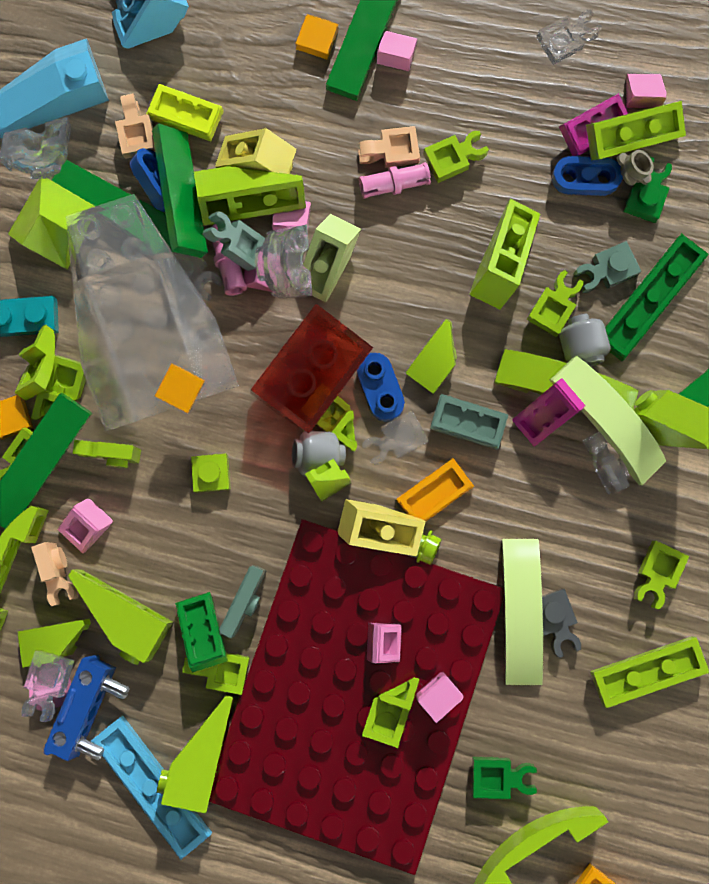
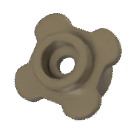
[617,150,654,186]

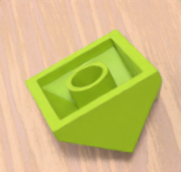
[8,175,100,270]

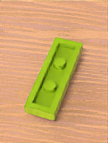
[586,101,686,160]
[590,636,709,708]

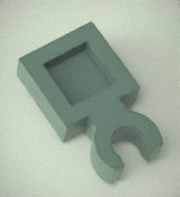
[203,211,266,271]
[573,241,642,293]

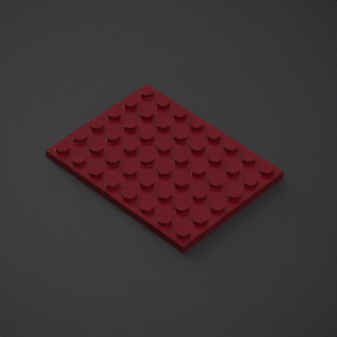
[209,519,504,875]

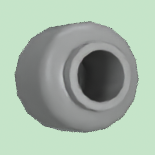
[559,314,611,367]
[291,431,346,477]

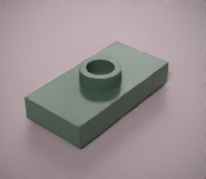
[430,394,509,450]
[219,565,267,638]

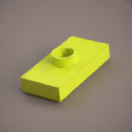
[146,84,223,142]

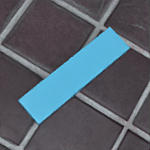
[91,716,212,860]

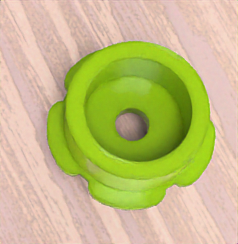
[416,530,442,565]

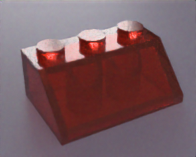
[250,304,373,434]

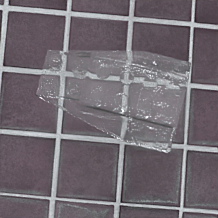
[66,194,239,431]

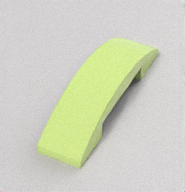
[549,356,666,485]
[502,539,543,685]

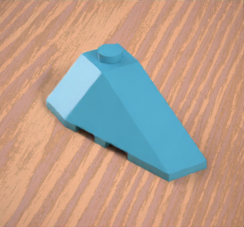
[112,0,189,49]
[0,38,109,139]

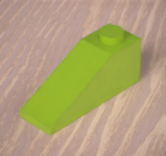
[194,166,306,225]
[469,198,540,310]
[634,390,709,449]
[68,569,173,665]
[156,695,233,814]

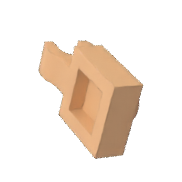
[115,93,155,159]
[358,126,420,168]
[31,542,79,606]

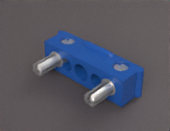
[43,655,130,761]

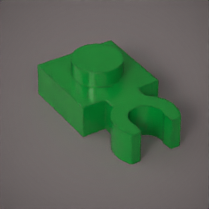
[623,157,672,223]
[472,757,537,799]

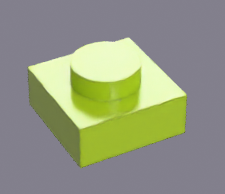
[191,453,231,493]

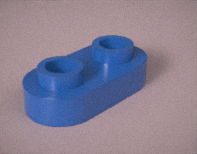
[130,148,165,212]
[551,156,623,196]
[357,353,405,422]

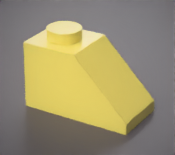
[215,128,296,174]
[338,499,426,556]

